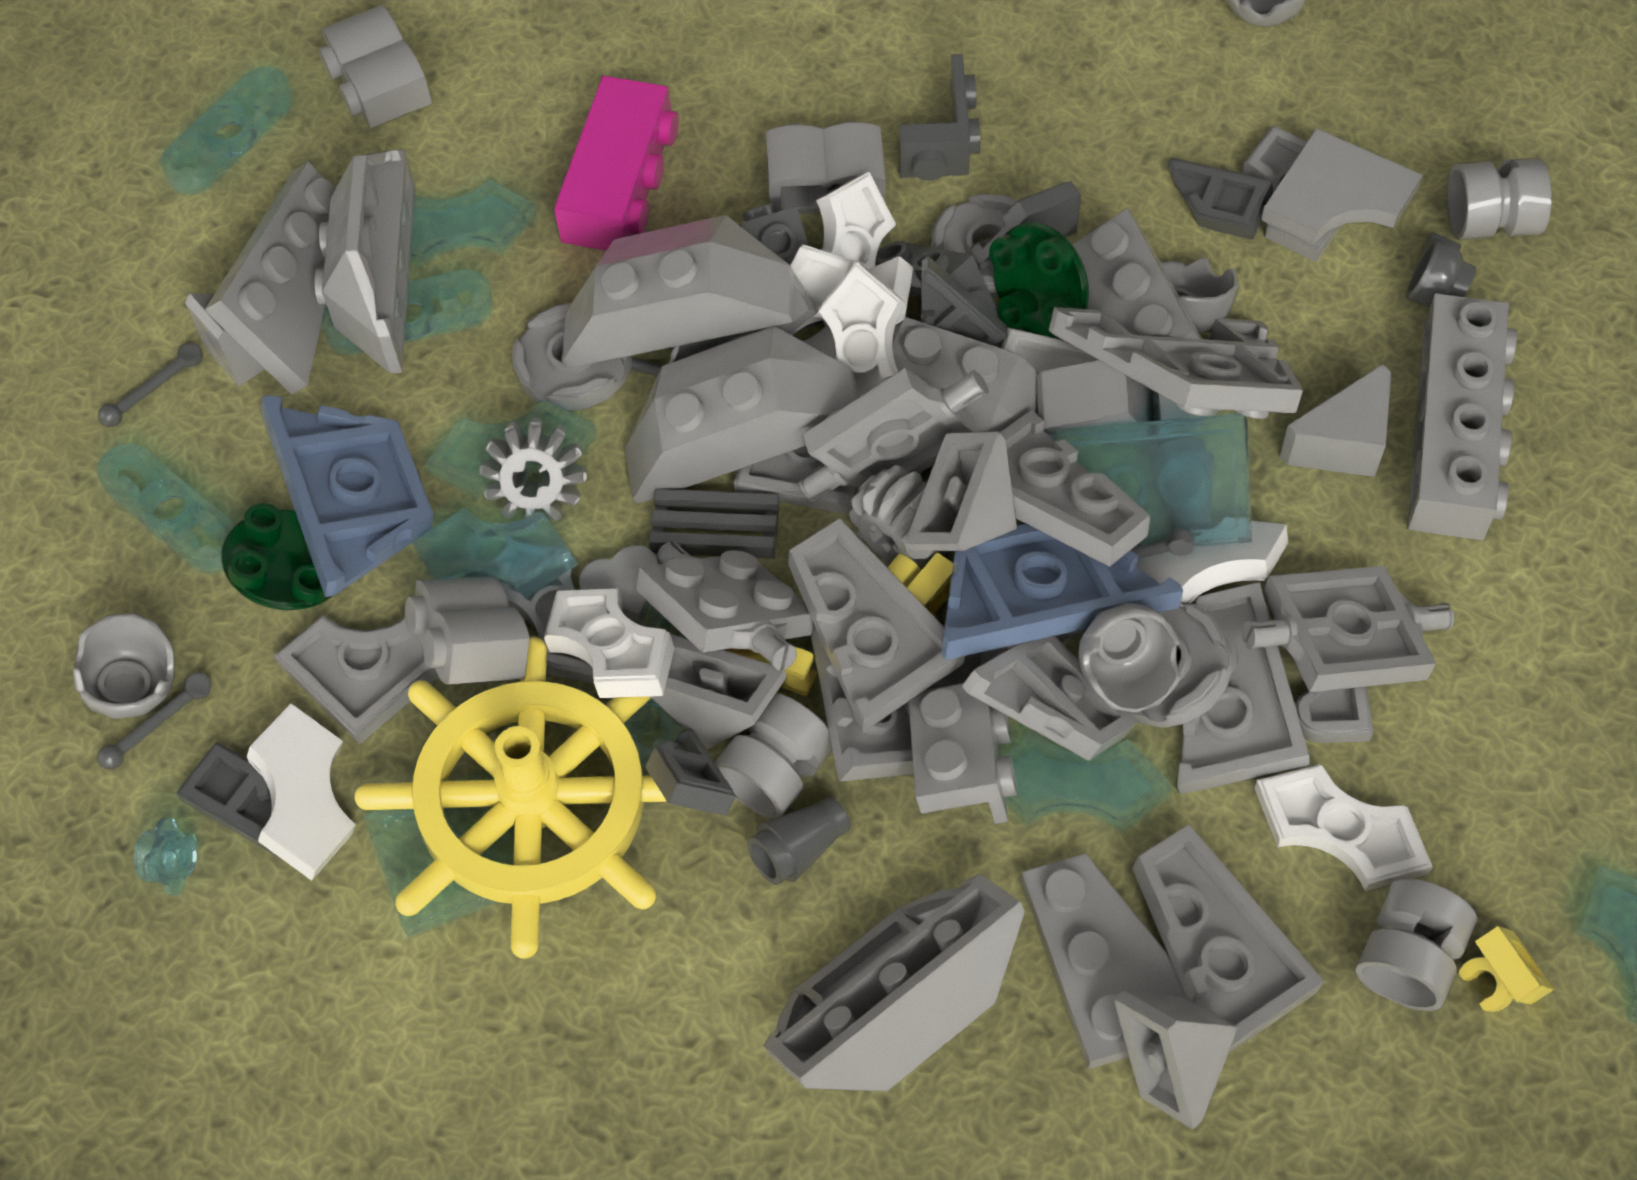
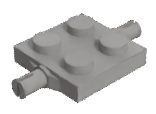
[799,368,989,503]
[636,541,814,670]
[1242,566,1454,692]

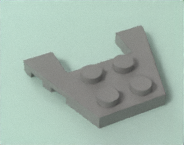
[1049,307,1303,419]

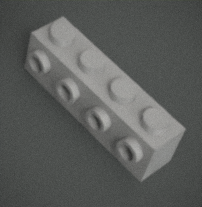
[1408,293,1517,540]

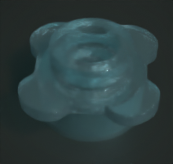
[134,817,198,896]

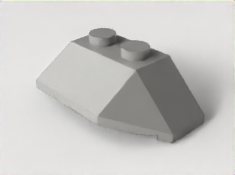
[314,149,416,374]
[562,215,794,368]
[892,317,1063,442]
[625,326,859,503]
[763,874,1025,1091]

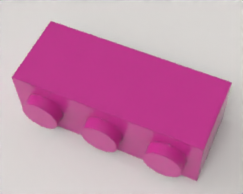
[554,76,679,250]

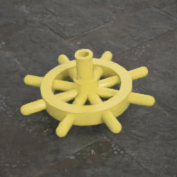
[354,636,667,959]

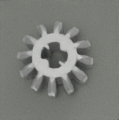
[480,418,588,526]
[849,465,948,570]

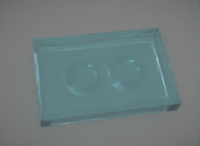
[1056,413,1252,546]

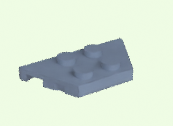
[261,395,434,597]
[942,524,1183,660]

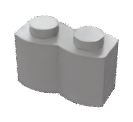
[318,4,432,128]
[766,121,886,215]
[405,576,530,684]

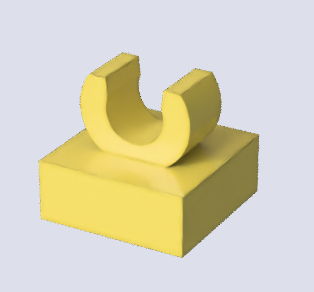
[887,553,953,617]
[1458,926,1555,1012]

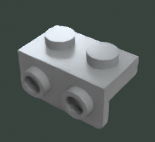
[909,683,1017,824]

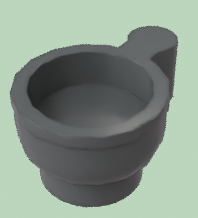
[1405,232,1476,307]

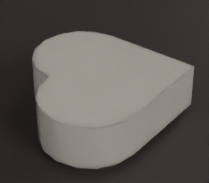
[579,545,659,624]
[1295,687,1374,743]

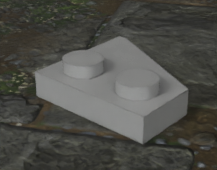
[962,636,1138,761]

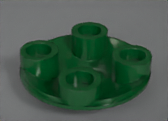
[989,222,1089,339]
[221,503,333,610]

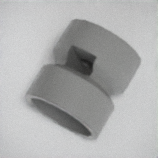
[1446,158,1551,240]
[715,693,833,819]
[1355,879,1477,1011]

